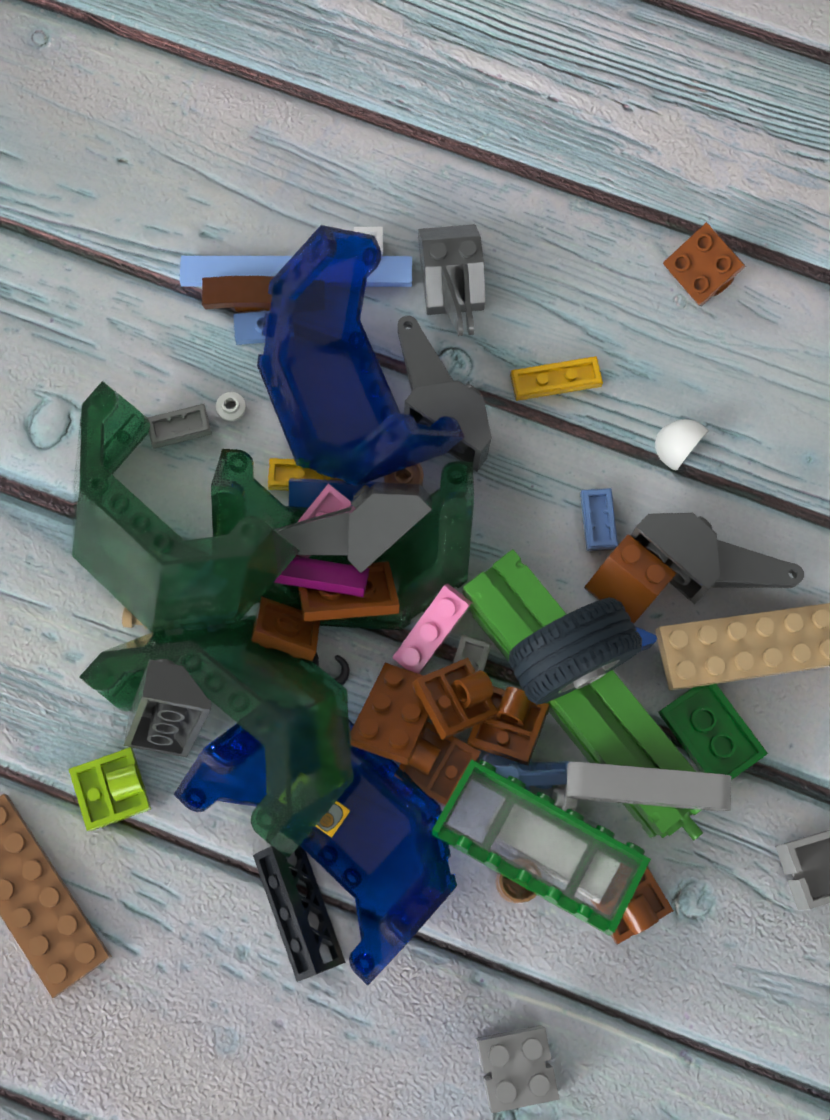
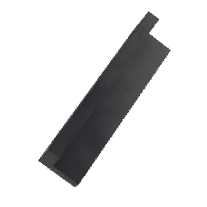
[253,837,346,982]

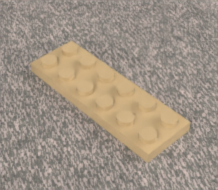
[655,603,830,691]

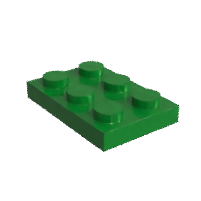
[658,684,768,780]

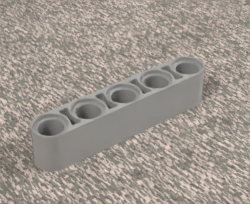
[566,762,731,811]

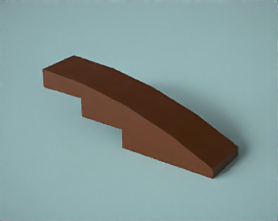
[202,276,325,313]

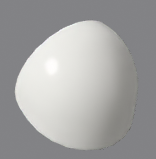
[655,419,709,471]

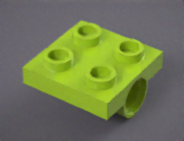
[69,747,151,832]

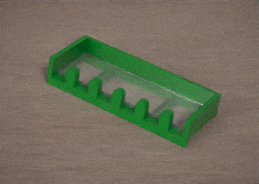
[432,759,651,936]

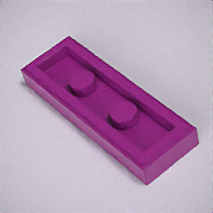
[270,555,370,597]

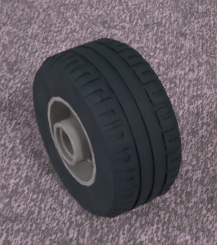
[509,597,642,705]

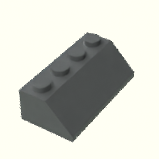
[123,659,212,758]

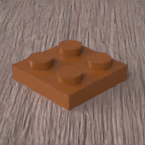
[251,597,320,661]

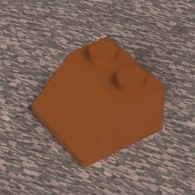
[584,534,677,624]

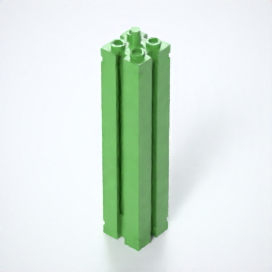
[462,549,703,841]

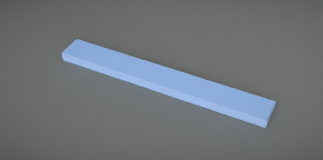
[180,256,412,287]

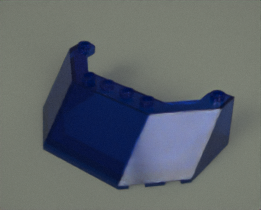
[257,225,465,486]
[174,702,457,986]

